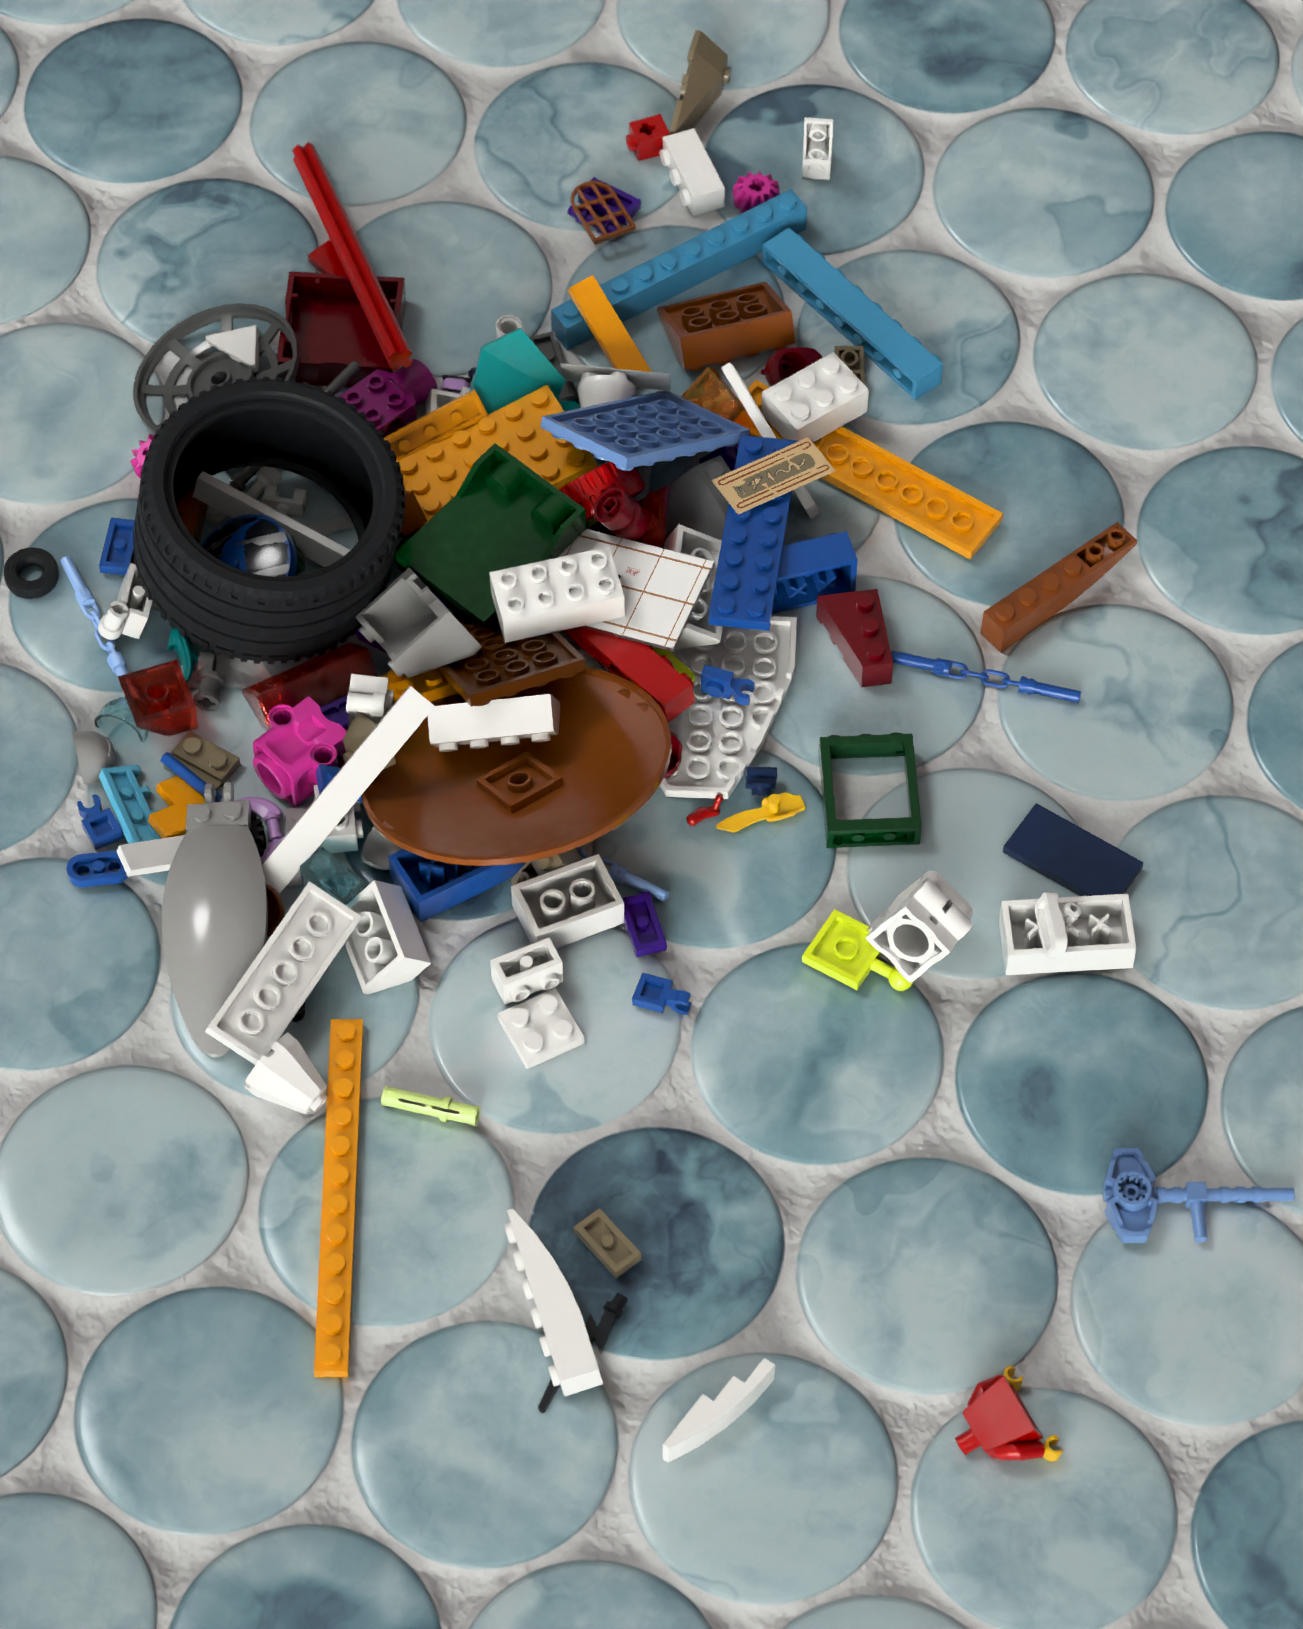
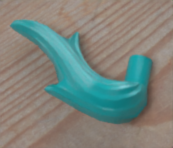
[166,628,199,687]

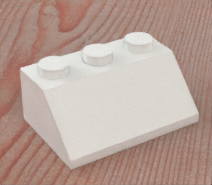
[344,880,431,995]

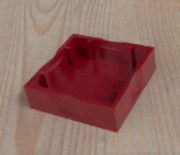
[277,271,406,388]

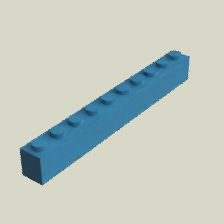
[551,189,807,350]

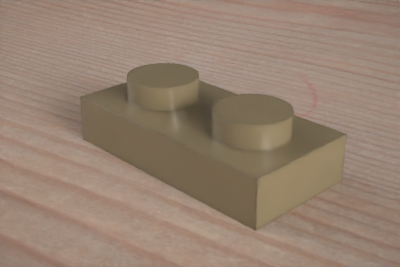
[574,1208,642,1278]

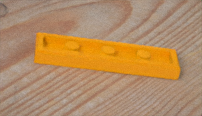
[567,275,652,372]
[384,389,489,461]

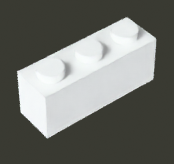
[659,128,725,216]

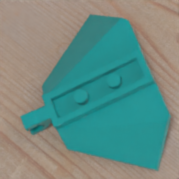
[470,328,581,414]

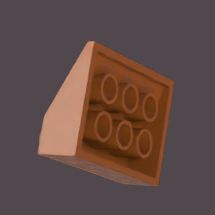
[657,281,796,371]

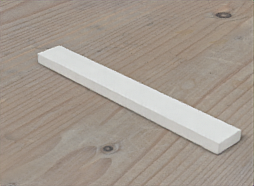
[262,686,435,894]

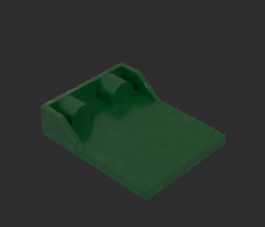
[394,443,587,628]

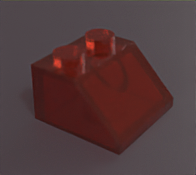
[118,659,198,737]

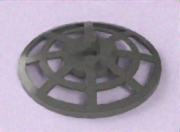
[133,303,300,434]

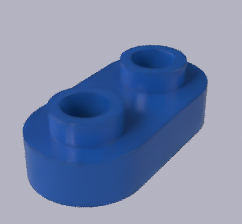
[66,851,128,887]

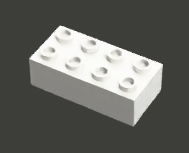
[489,546,625,643]
[999,894,1136,975]

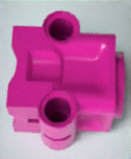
[252,696,347,807]

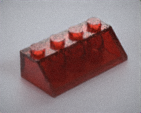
[241,642,378,730]

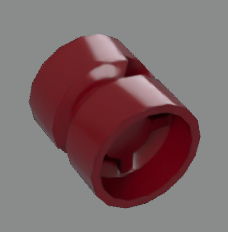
[594,488,650,541]

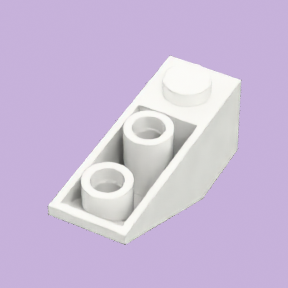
[802,117,833,180]

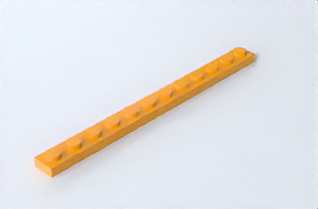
[314,1019,364,1377]

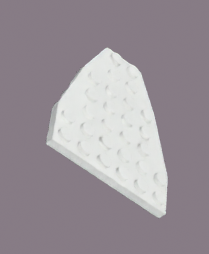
[660,616,797,799]

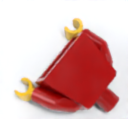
[955,1366,1064,1461]

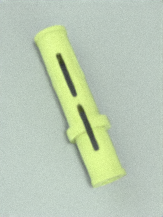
[381,1086,481,1126]

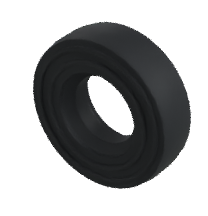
[4,547,59,599]

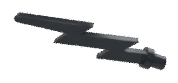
[538,1293,628,1413]

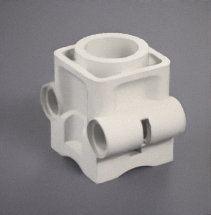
[865,870,973,983]

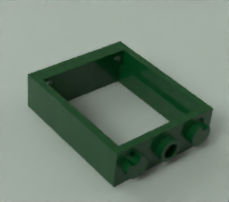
[819,732,922,848]

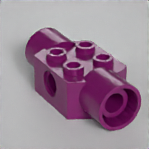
[337,359,437,437]

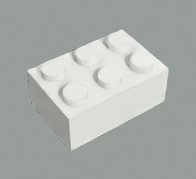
[761,352,869,442]
[511,854,624,949]

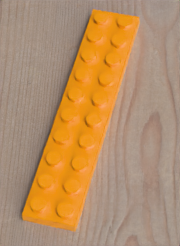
[723,380,1003,560]

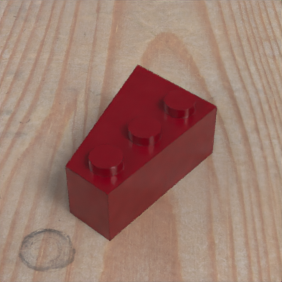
[816,589,893,687]

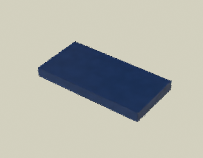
[1003,803,1144,896]

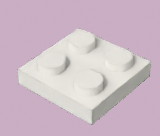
[498,988,585,1069]

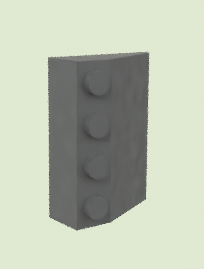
[640,455,731,545]

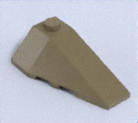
[670,30,732,135]

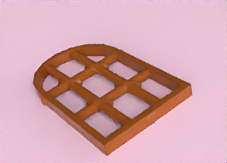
[571,181,636,245]

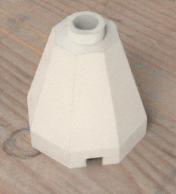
[245,1032,328,1114]

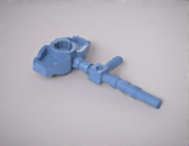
[1102,1148,1295,1243]

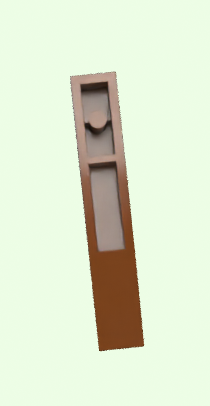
[980,522,1138,653]

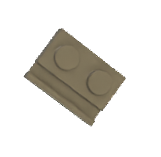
[163,731,241,791]

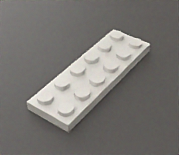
[205,881,362,1065]

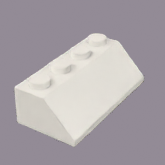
[663,524,723,649]
[428,694,560,752]

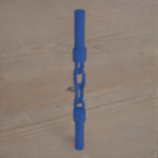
[891,650,1081,703]

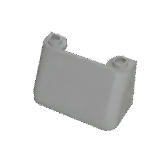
[355,568,482,677]

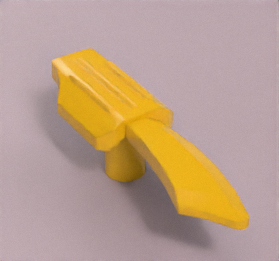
[716,792,805,833]

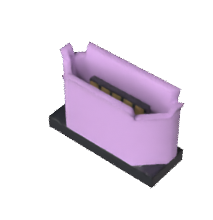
[440,375,471,394]

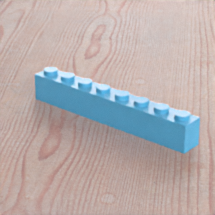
[762,227,943,400]

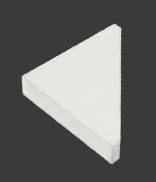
[206,325,260,372]

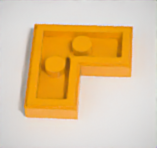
[148,775,205,838]

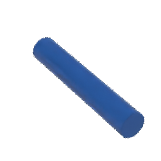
[160,752,222,802]

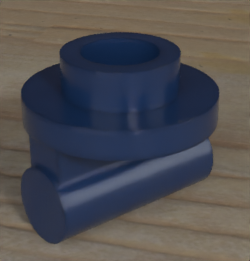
[744,767,777,795]

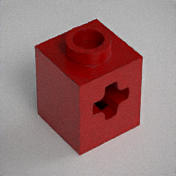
[626,114,670,161]

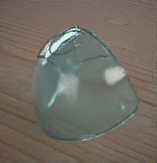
[94,697,149,742]

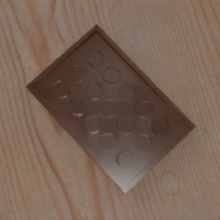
[435,611,587,707]

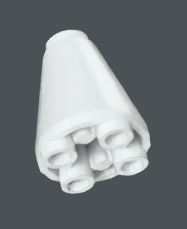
[578,371,636,454]

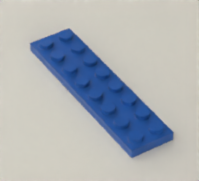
[708,435,799,631]

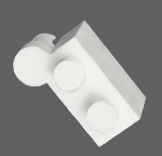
[98,563,153,640]
[346,674,394,728]

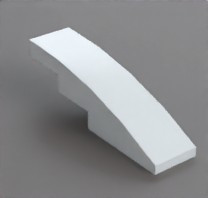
[663,1358,775,1463]

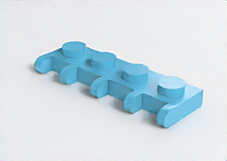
[99,765,162,844]

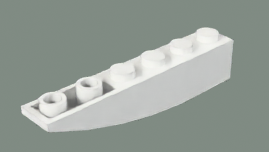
[504,1209,603,1396]

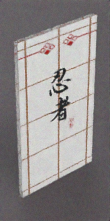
[557,529,715,652]

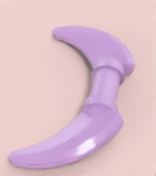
[235,797,284,863]

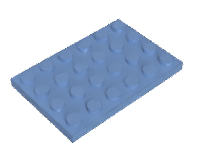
[540,390,750,471]

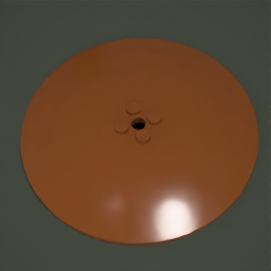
[361,667,672,866]

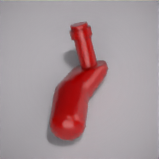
[686,795,723,826]

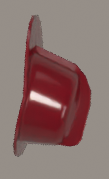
[761,347,823,387]

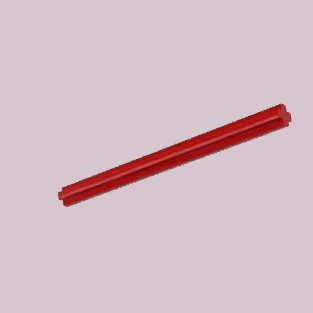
[292,143,413,371]

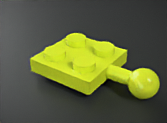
[802,909,914,991]

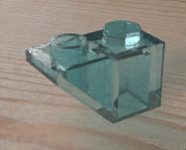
[300,847,367,905]

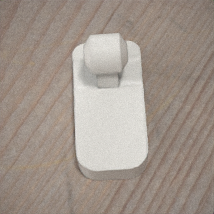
[1035,892,1081,958]

